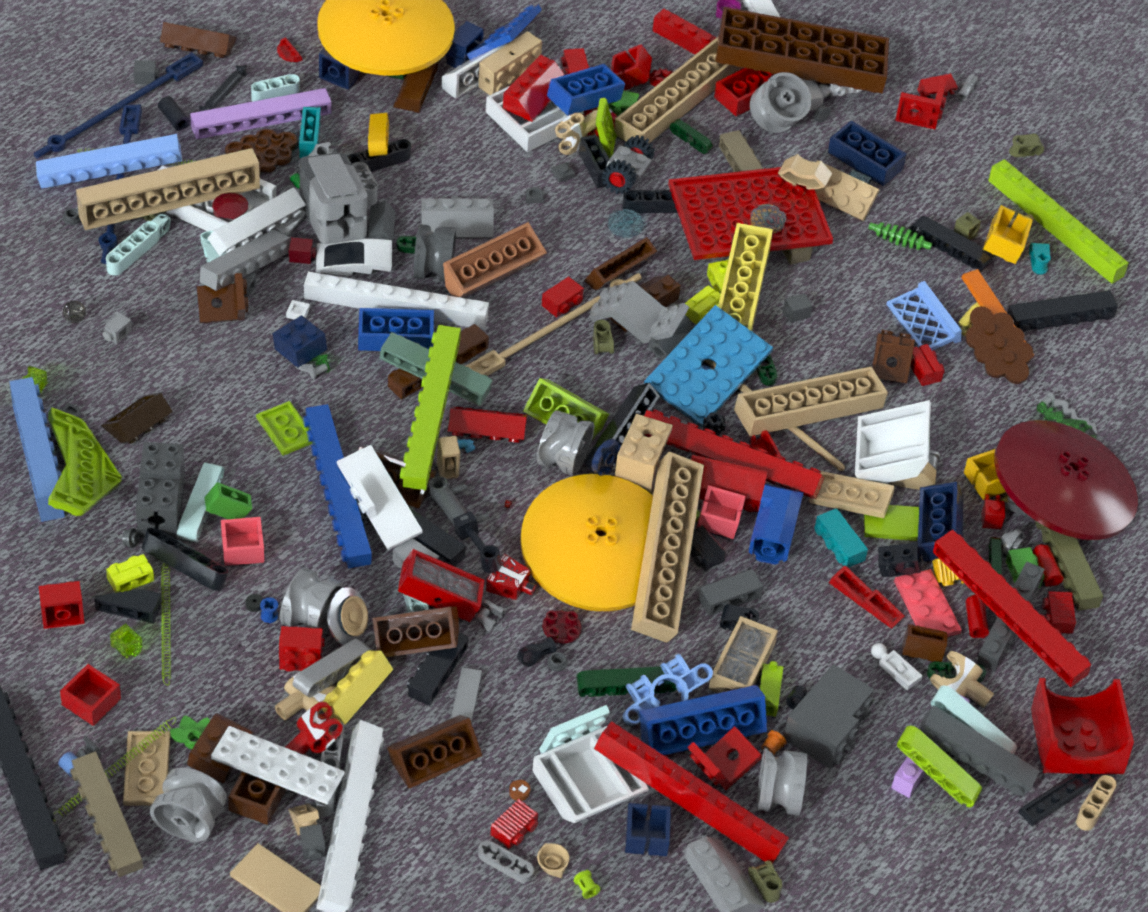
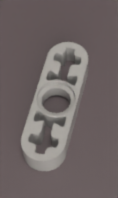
[478,841,534,883]

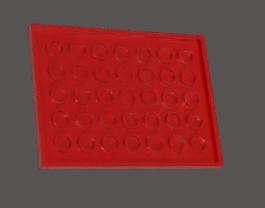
[668,167,833,260]

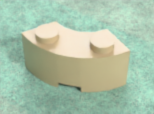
[778,154,832,189]

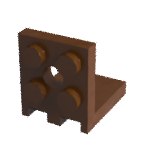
[197,273,249,323]
[872,329,915,383]

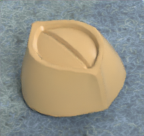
[537,843,569,878]

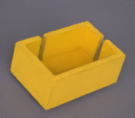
[983,205,1033,264]
[964,449,1006,500]

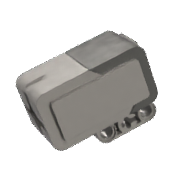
[300,153,378,244]

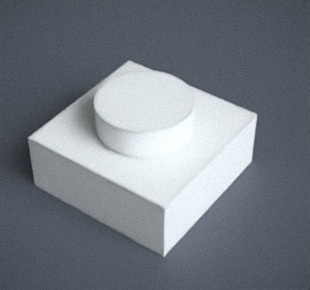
[286,300,310,319]

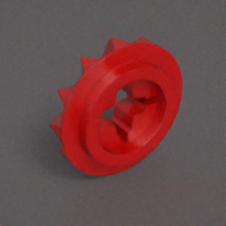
[649,68,673,87]

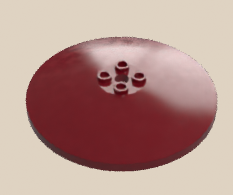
[994,420,1138,540]

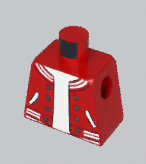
[486,554,537,600]

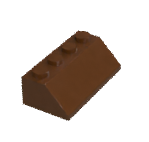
[160,22,237,58]
[609,275,681,333]
[358,446,437,508]
[372,607,459,657]
[387,715,482,789]

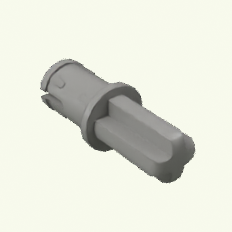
[957,74,978,101]

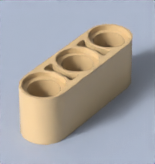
[1076,775,1117,830]

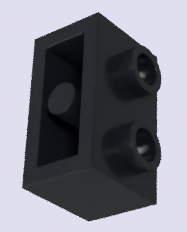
[878,542,921,577]

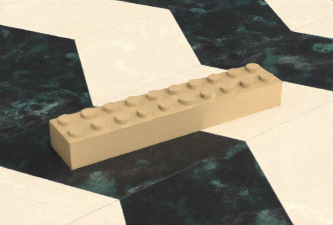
[614,37,741,143]
[76,148,260,230]
[631,452,704,643]

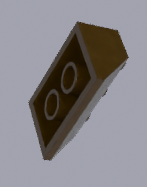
[101,392,173,444]

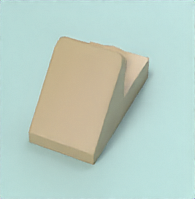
[289,803,319,835]

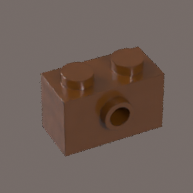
[902,624,947,662]

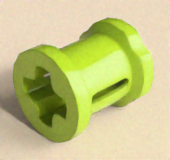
[574,870,600,899]

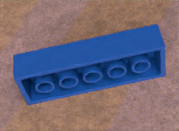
[639,685,767,755]

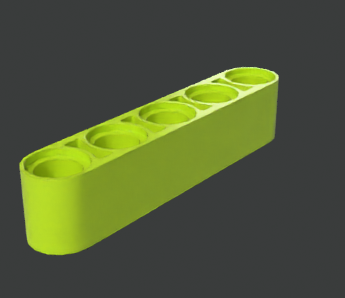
[897,726,982,807]

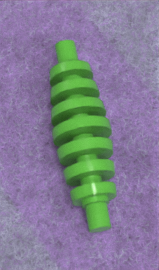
[868,222,933,250]

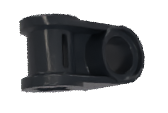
[720,604,759,631]

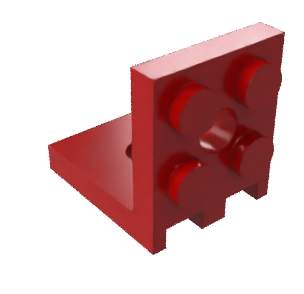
[895,77,949,130]
[687,727,762,790]

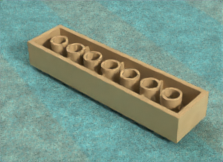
[734,367,888,436]

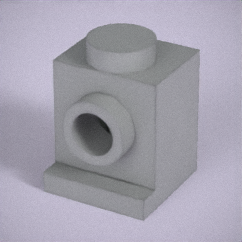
[103,311,132,344]

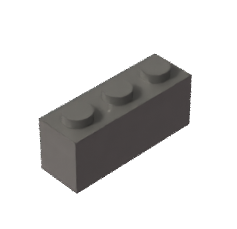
[698,569,763,616]

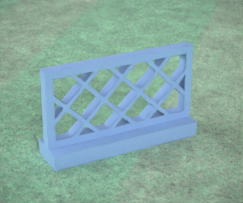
[887,281,962,350]

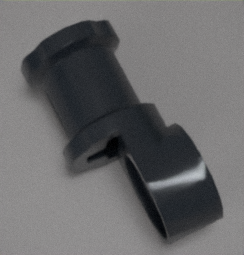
[517,636,557,667]

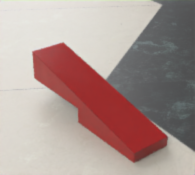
[829,566,905,629]

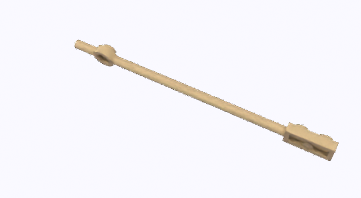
[465,273,642,376]

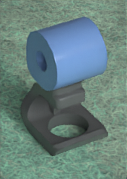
[59,736,101,777]

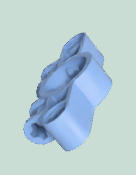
[623,654,713,726]

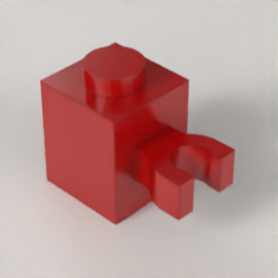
[981,494,1005,530]

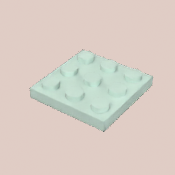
[539,705,610,754]

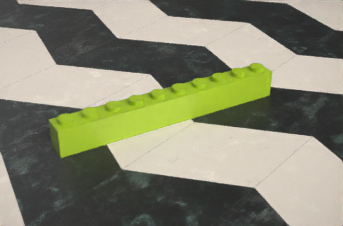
[988,159,1129,284]
[400,325,461,490]

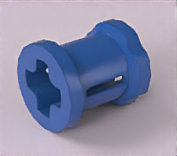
[260,597,278,623]

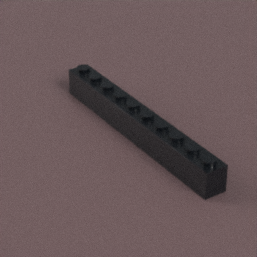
[0,685,67,871]

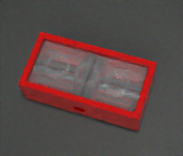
[398,549,485,622]

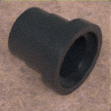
[786,685,807,710]

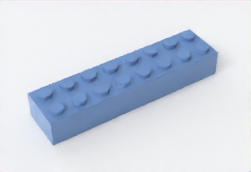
[9,377,65,522]

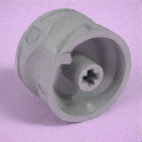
[750,72,811,133]
[537,410,594,476]
[280,567,344,638]
[757,748,807,816]
[150,767,227,842]

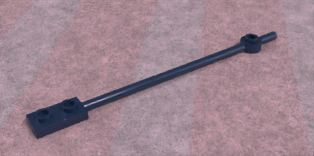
[33,52,203,159]
[98,104,142,264]

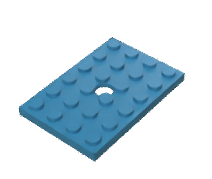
[644,305,773,427]

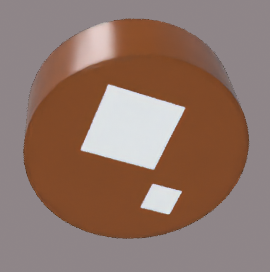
[509,780,530,801]

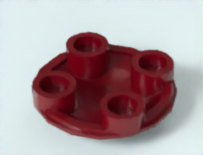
[212,192,249,220]
[542,610,582,644]

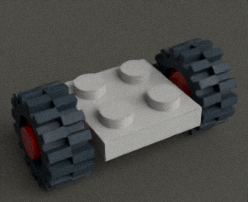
[602,135,655,194]

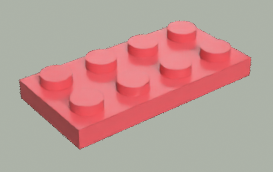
[894,569,962,637]

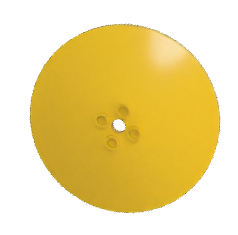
[317,0,455,76]
[520,474,653,611]

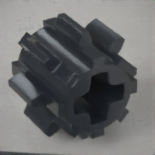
[703,412,726,436]

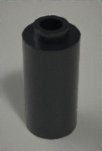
[158,96,190,131]

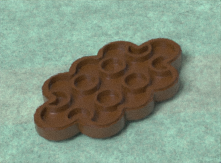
[225,129,298,175]
[965,307,1033,384]

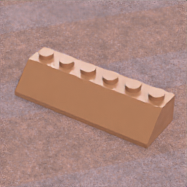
[443,222,547,298]

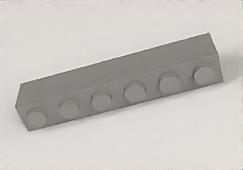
[200,229,290,291]

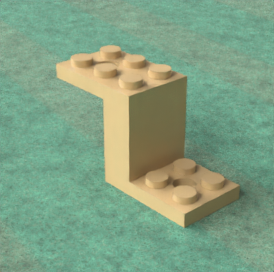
[615,414,673,495]

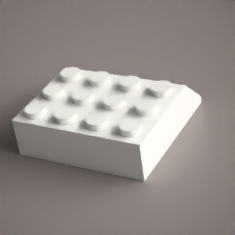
[486,86,584,152]
[855,400,931,484]
[533,726,649,823]

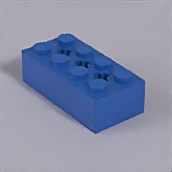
[547,64,625,116]
[358,308,434,351]

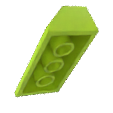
[523,378,610,440]

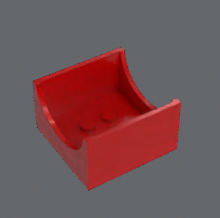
[1031,678,1134,774]

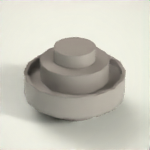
[1001,529,1024,555]

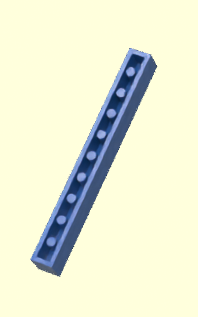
[303,404,372,569]

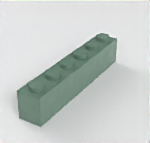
[379,332,493,407]

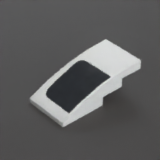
[316,239,392,276]

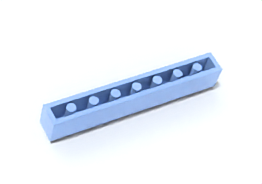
[36,134,182,188]

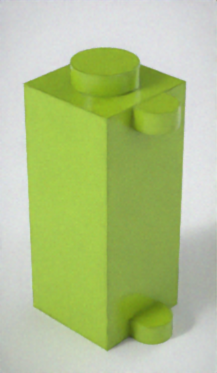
[759,661,783,717]

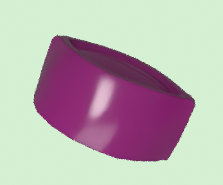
[716,0,741,18]

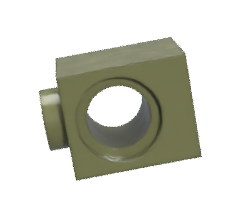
[954,212,981,240]

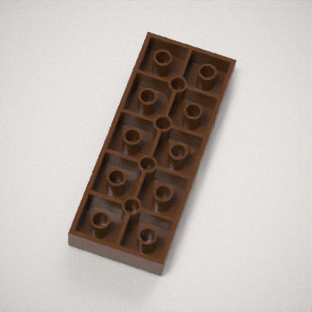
[715,7,889,94]

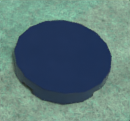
[591,439,622,476]

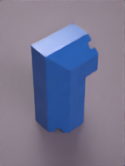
[749,484,804,565]

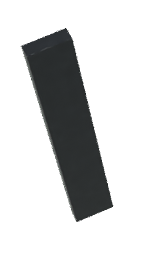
[1018,773,1110,827]

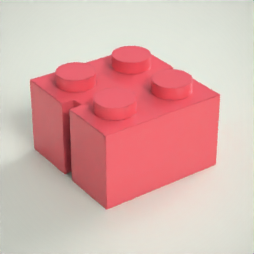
[696,485,746,539]
[221,517,264,566]

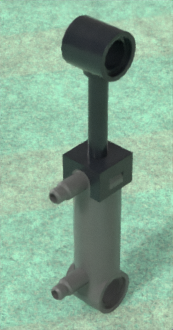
[429,476,501,573]

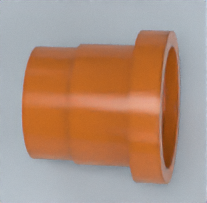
[761,730,787,756]

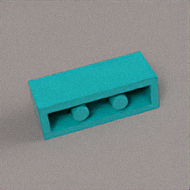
[299,107,321,158]
[814,508,868,568]

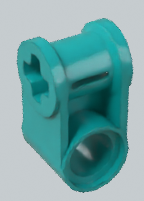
[1029,242,1051,275]

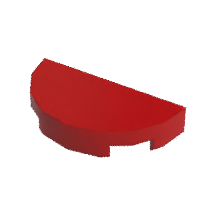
[277,37,302,62]

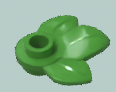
[170,716,210,749]

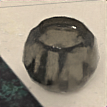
[63,300,86,323]

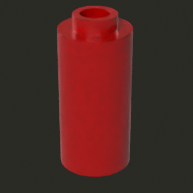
[1032,544,1064,587]
[965,594,989,638]

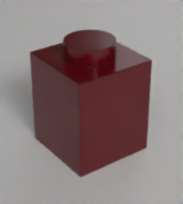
[289,237,316,264]

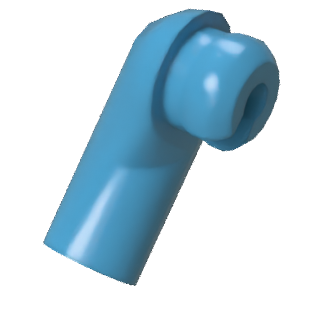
[458,439,475,453]

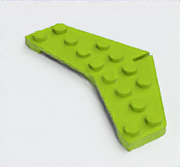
[48,407,122,516]

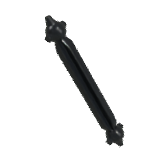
[199,64,247,111]

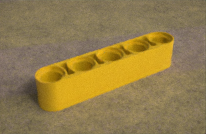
[368,112,389,157]

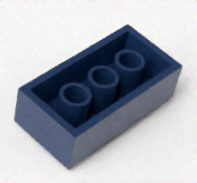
[828,120,907,186]
[918,482,964,562]

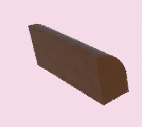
[393,61,438,113]
[584,237,657,290]

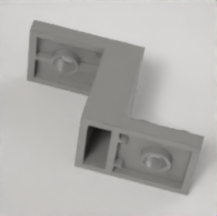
[588,281,689,344]

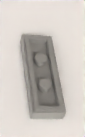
[451,668,482,724]

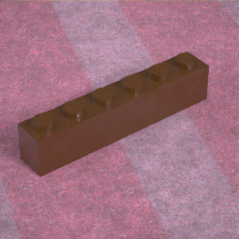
[388,324,489,400]

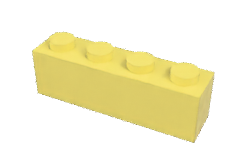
[321,650,393,725]

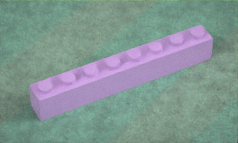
[190,88,331,139]

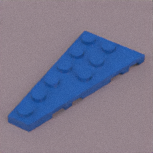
[467,4,542,60]

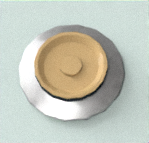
[327,587,368,645]

